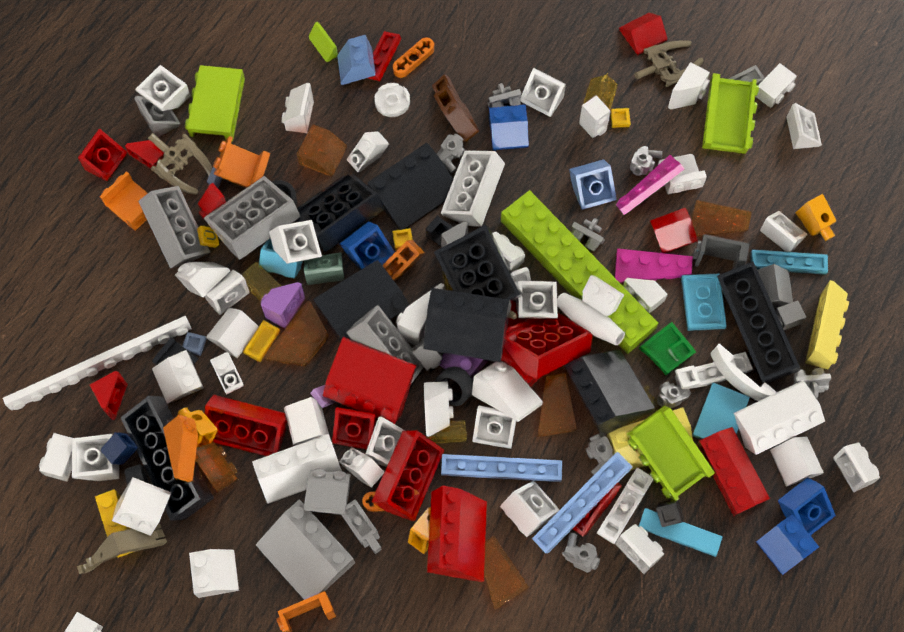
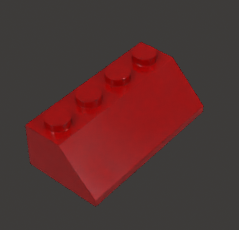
[204,395,287,456]
[696,427,770,516]
[371,430,444,521]

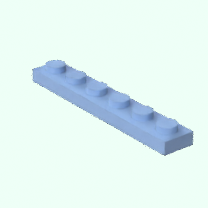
[532,452,633,554]
[441,454,562,482]

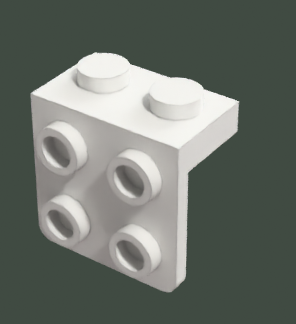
[658,154,707,194]

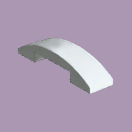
[710,344,777,401]
[675,352,753,389]
[597,468,653,544]

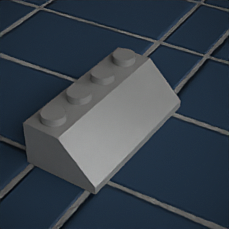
[138,186,210,269]
[347,305,424,383]

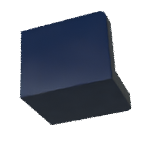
[101,432,138,465]

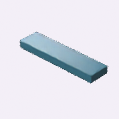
[751,250,828,274]
[638,508,722,557]

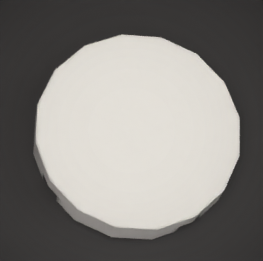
[374,83,410,117]

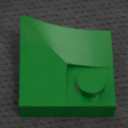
[639,322,696,375]

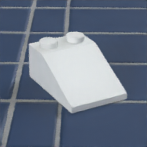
[396,283,445,345]
[472,361,543,422]

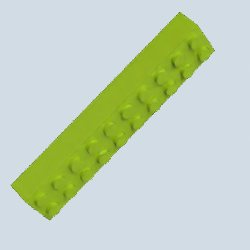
[501,190,658,355]

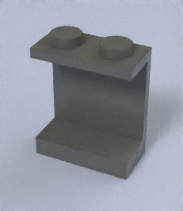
[692,234,749,270]

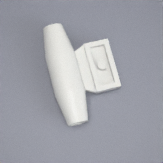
[557,275,625,345]

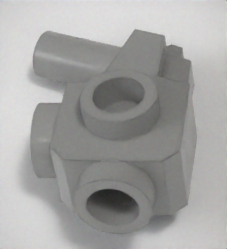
[437,134,465,174]
[630,146,662,176]
[657,375,691,408]
[586,433,613,475]
[562,533,600,572]

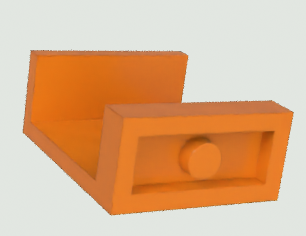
[213,136,270,188]
[100,171,148,231]
[276,591,336,632]

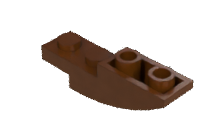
[432,74,479,142]

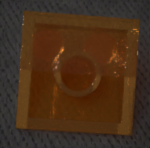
[297,124,347,177]
[195,442,238,493]

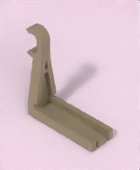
[77,524,167,574]

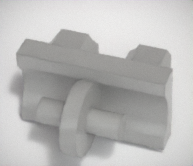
[487,83,521,108]
[571,218,605,251]
[793,368,831,399]

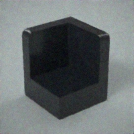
[425,215,453,248]
[656,499,683,527]

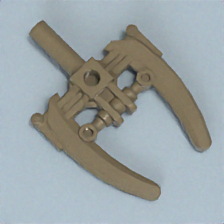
[635,40,704,87]
[148,133,212,195]

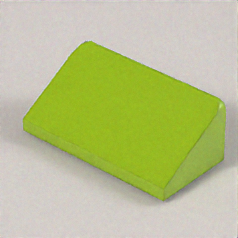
[309,22,338,62]

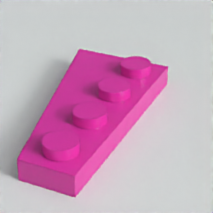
[615,155,685,215]
[615,249,693,284]

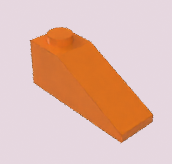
[382,240,425,282]
[163,414,198,482]

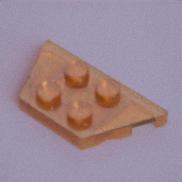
[264,300,329,366]

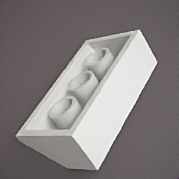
[441,151,505,227]
[734,380,825,455]
[252,434,342,504]

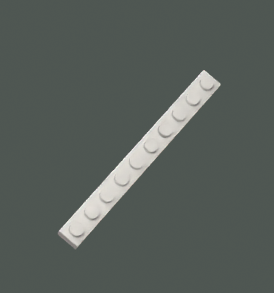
[3,316,192,410]

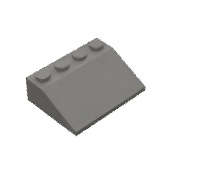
[204,176,301,260]
[256,499,355,600]

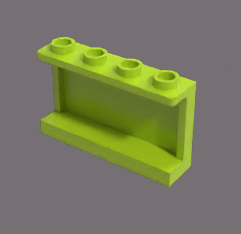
[185,65,245,141]
[702,73,759,154]
[626,406,715,501]

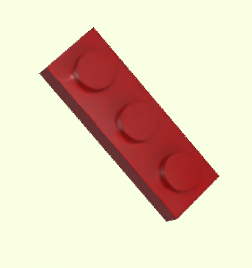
[368,31,401,81]

